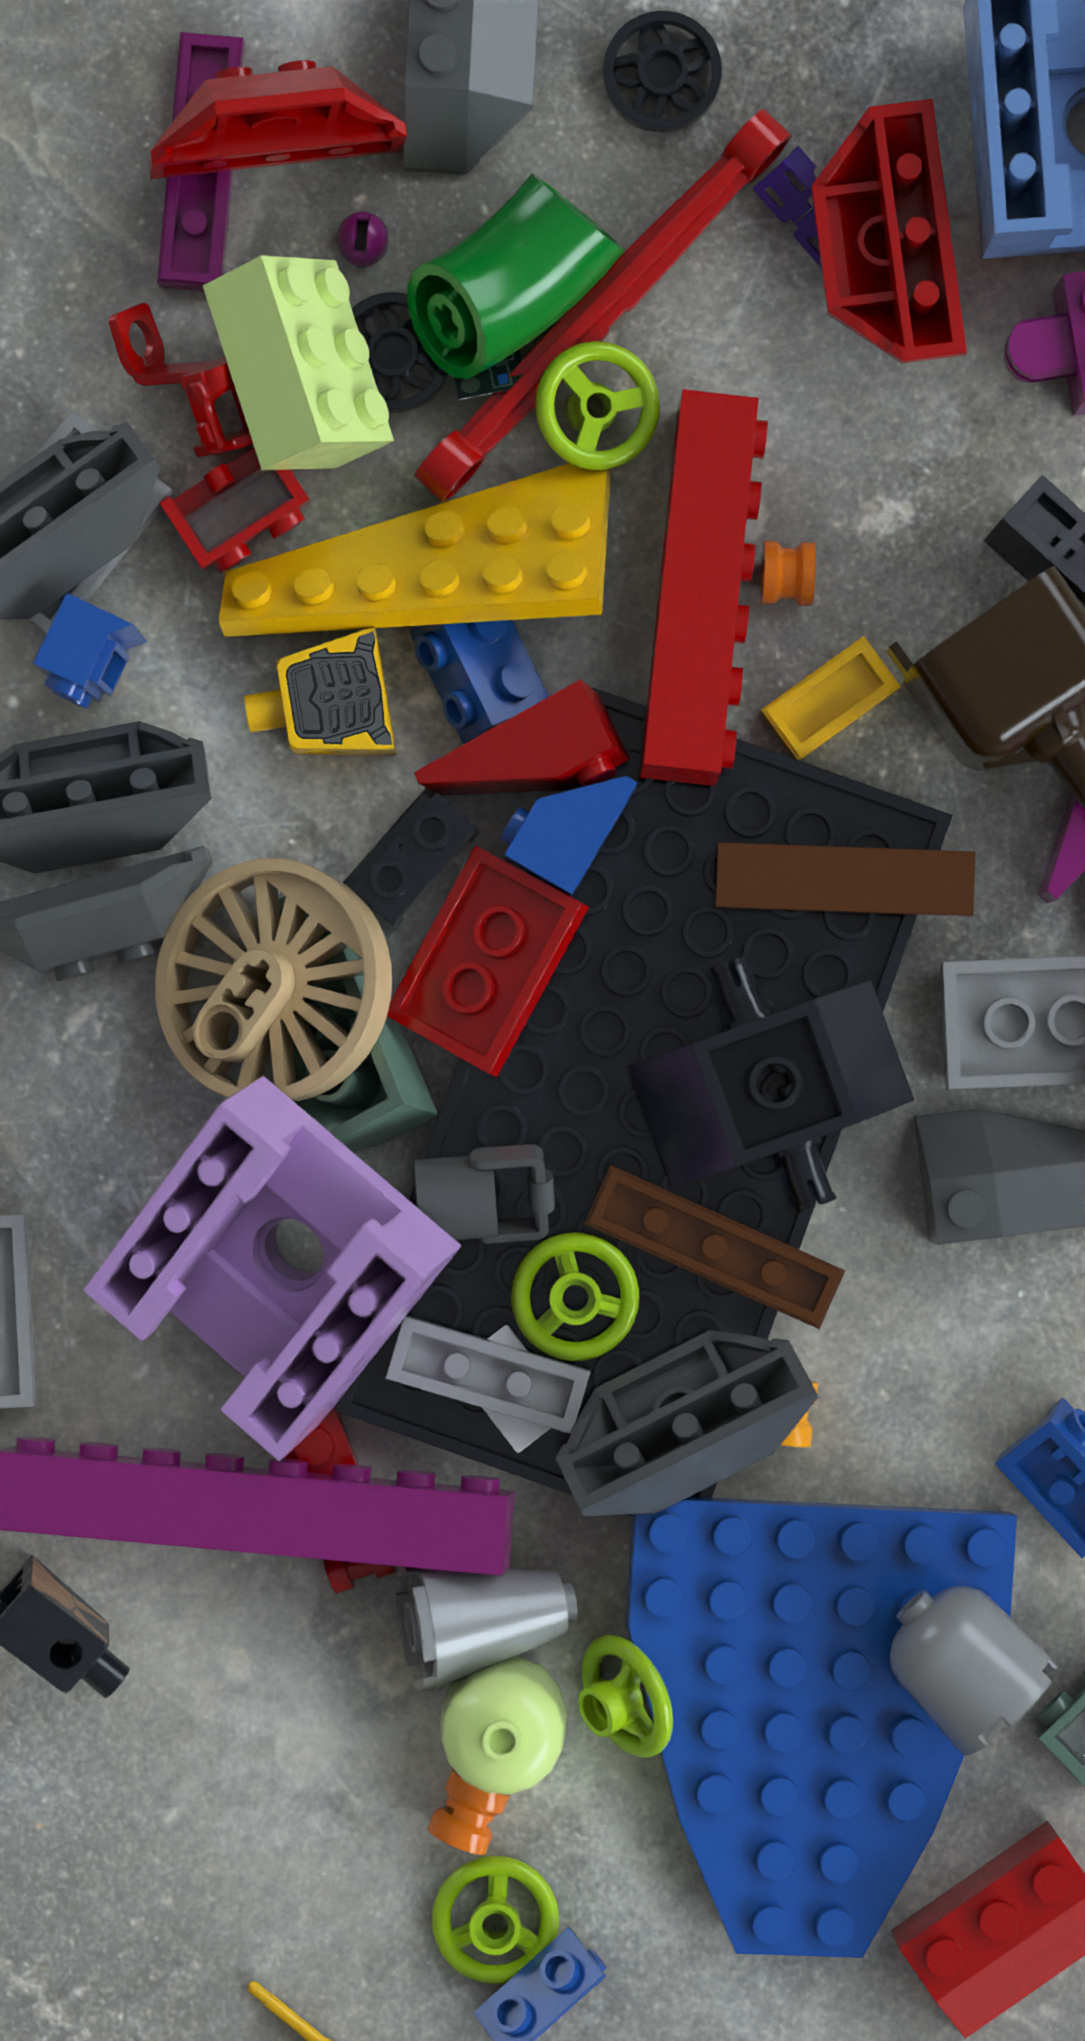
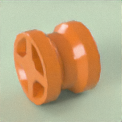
[760,540,816,606]

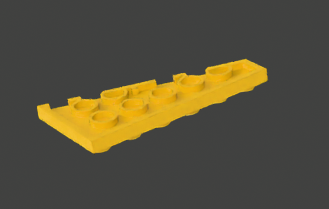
[218,463,612,637]

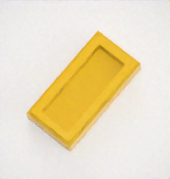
[760,636,901,761]

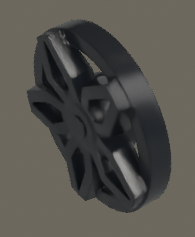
[603,11,722,132]
[352,292,448,413]

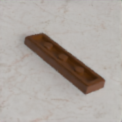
[715,843,975,917]
[584,1165,846,1329]

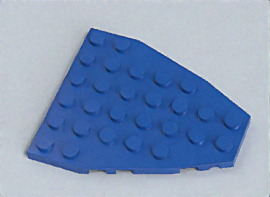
[625,1497,1017,1958]

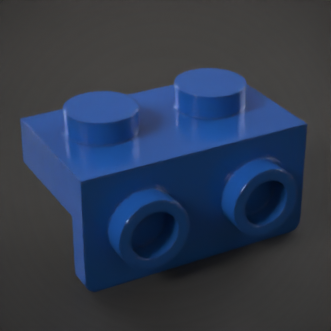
[410,620,549,744]

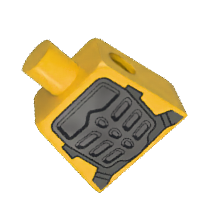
[244,628,397,756]

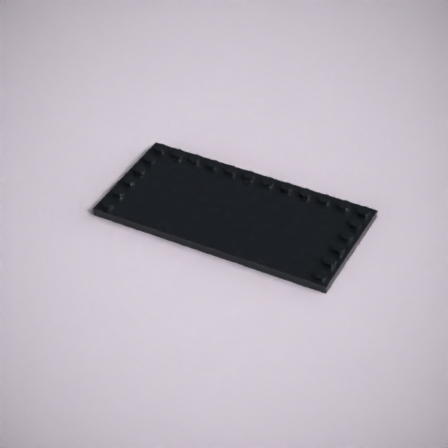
[334,687,953,1516]

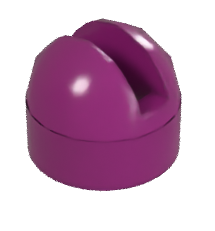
[337,211,389,266]

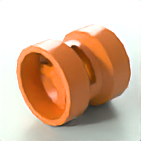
[427,1768,510,1855]

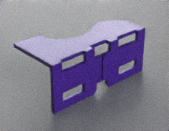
[752,146,821,267]

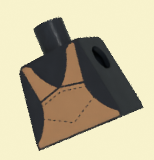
[0,1555,130,1698]

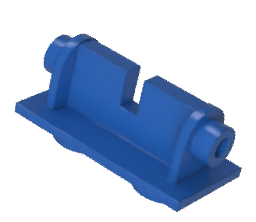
[473,1926,607,2041]

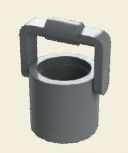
[415,1144,555,1244]

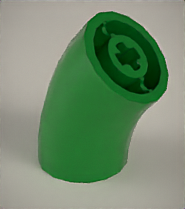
[407,173,625,379]

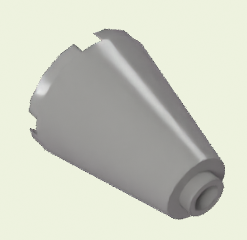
[396,1566,577,1692]

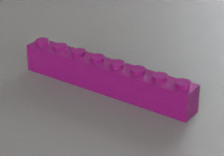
[0,1437,515,1576]

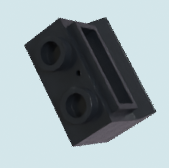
[343,788,479,929]

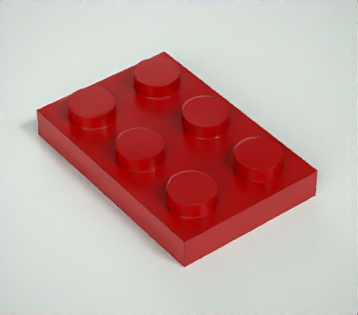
[387,845,589,1077]

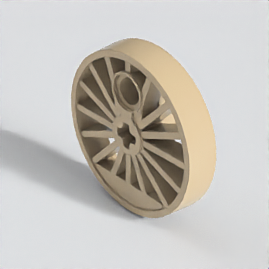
[155,858,392,1102]

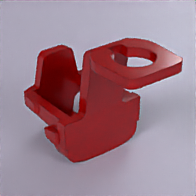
[108,303,253,458]

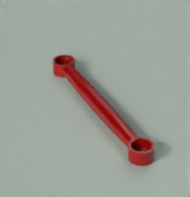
[415,109,792,503]

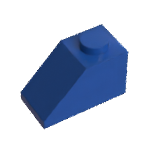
[500,776,638,897]

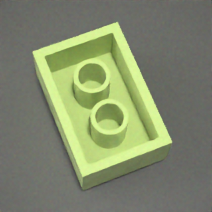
[203,255,394,470]

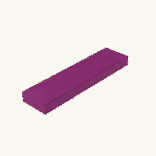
[157,32,245,292]

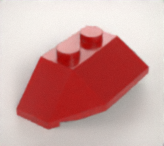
[148,60,407,179]
[811,98,967,364]

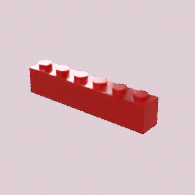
[639,389,768,786]

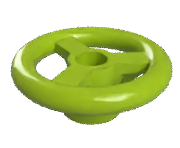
[535,341,660,470]
[511,1232,640,1361]
[578,1635,673,1758]
[432,1856,559,1984]

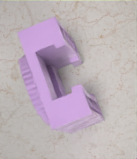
[83,1076,461,1461]

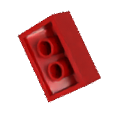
[891,1821,1085,2039]

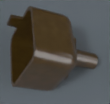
[887,566,1085,809]

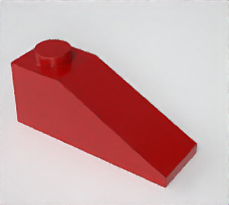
[414,679,630,796]

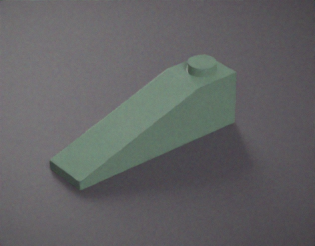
[279,896,438,1151]

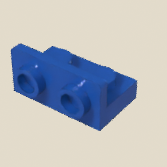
[995,1398,1085,1558]

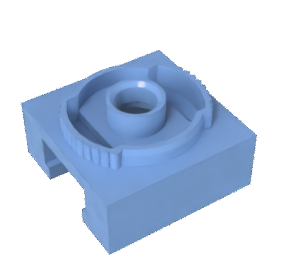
[963,0,1085,259]

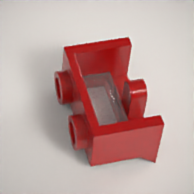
[160,447,310,574]

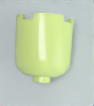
[440,1656,567,1795]

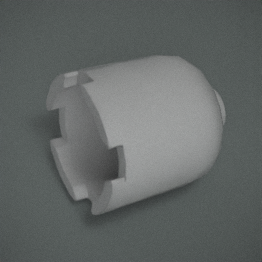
[889,1586,1057,1755]

